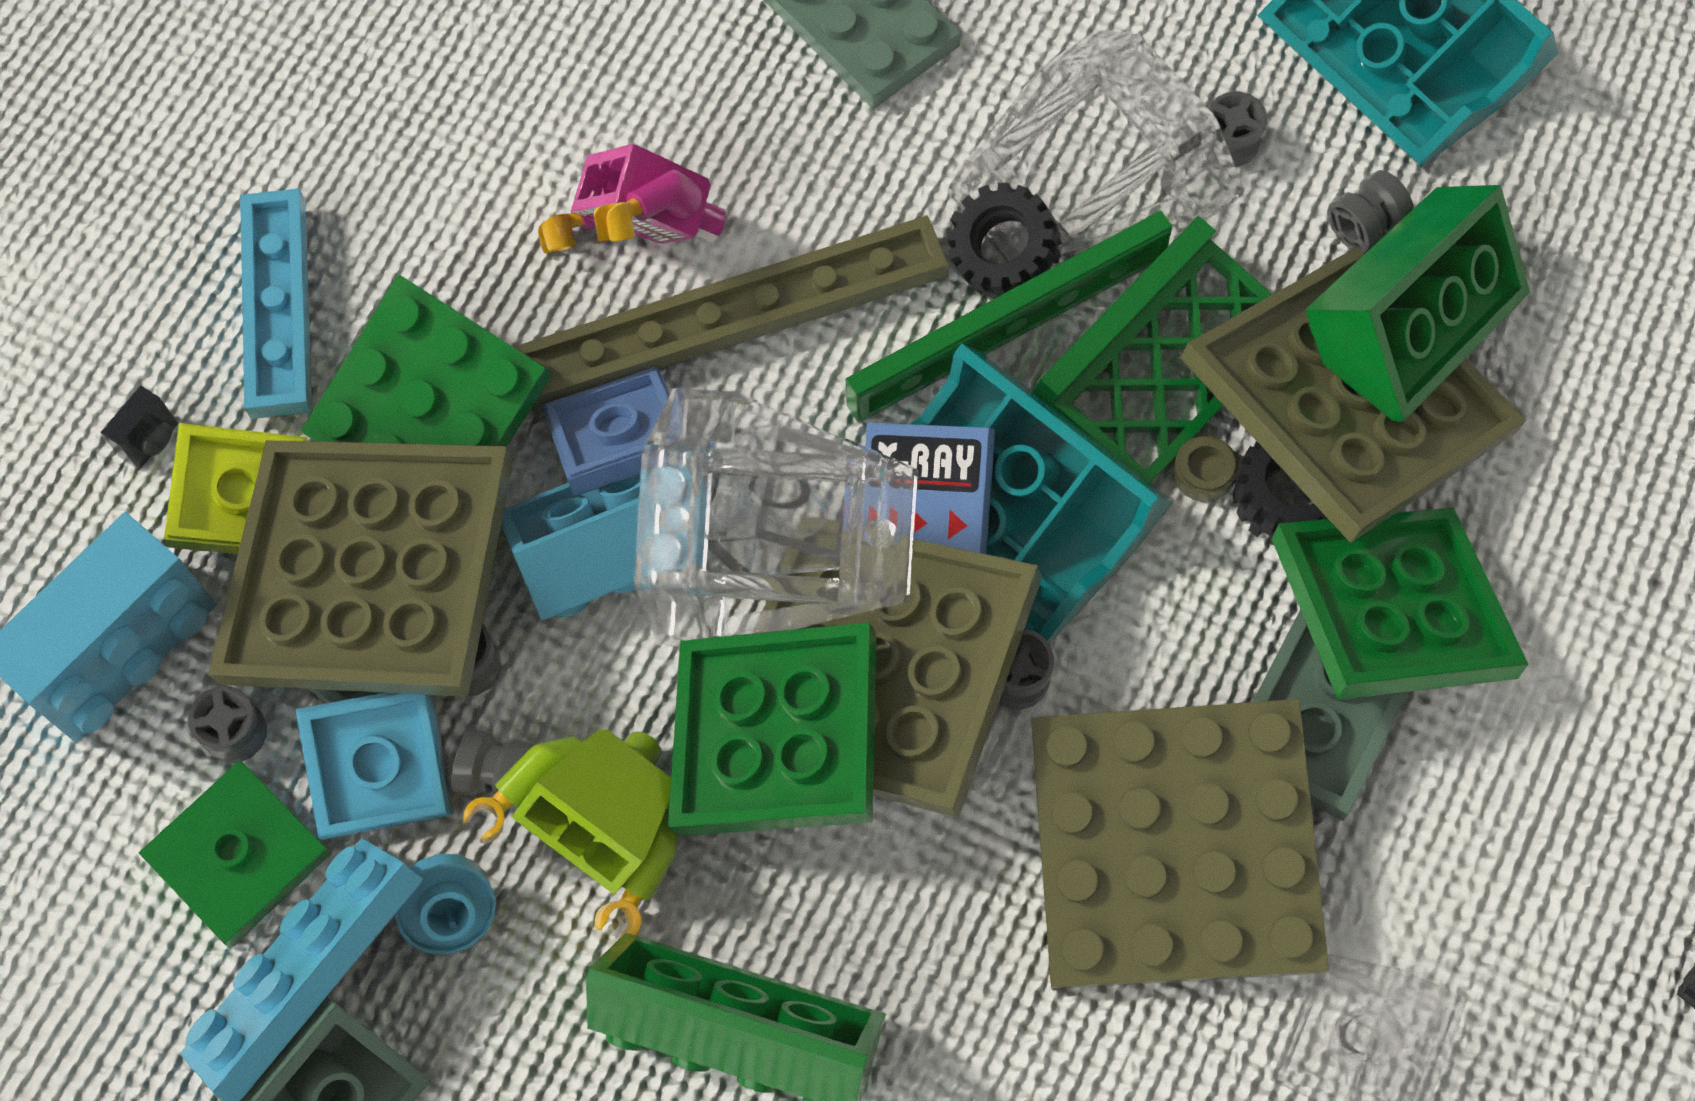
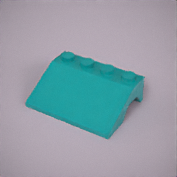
[1257,0,1559,168]
[850,343,1174,644]

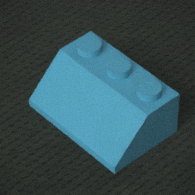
[501,459,721,621]

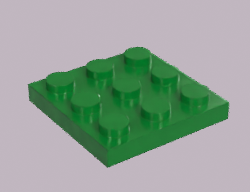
[300,274,554,447]
[1272,507,1529,700]
[668,622,876,836]

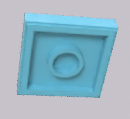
[295,693,454,840]

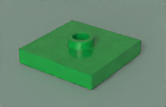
[138,760,332,949]

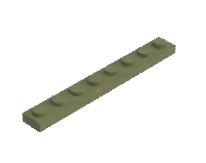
[513,215,949,411]

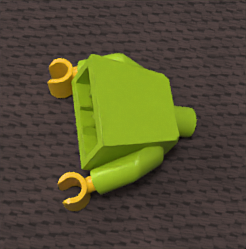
[463,729,677,940]

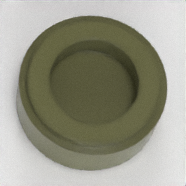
[1173,436,1238,502]

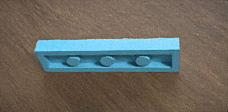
[240,188,312,419]

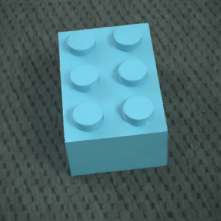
[0,511,217,743]

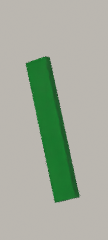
[845,210,1173,422]

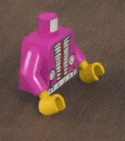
[538,144,726,254]

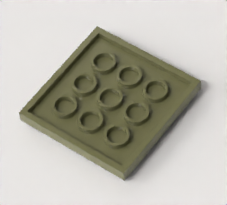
[1180,247,1526,543]
[208,440,514,697]
[754,515,1042,818]
[1031,699,1329,989]

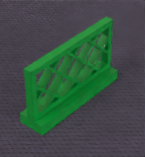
[1033,215,1273,483]

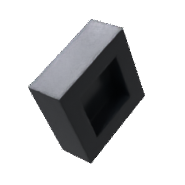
[100,385,179,470]

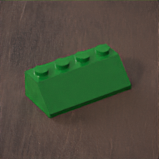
[1305,185,1530,422]
[586,933,886,1101]

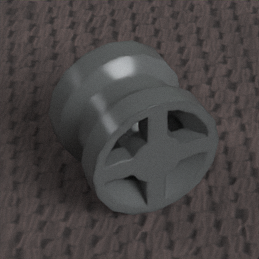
[1201,91,1267,167]
[188,686,267,763]

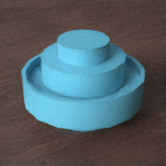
[394,854,496,954]

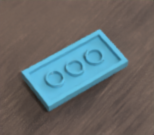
[179,838,423,1101]

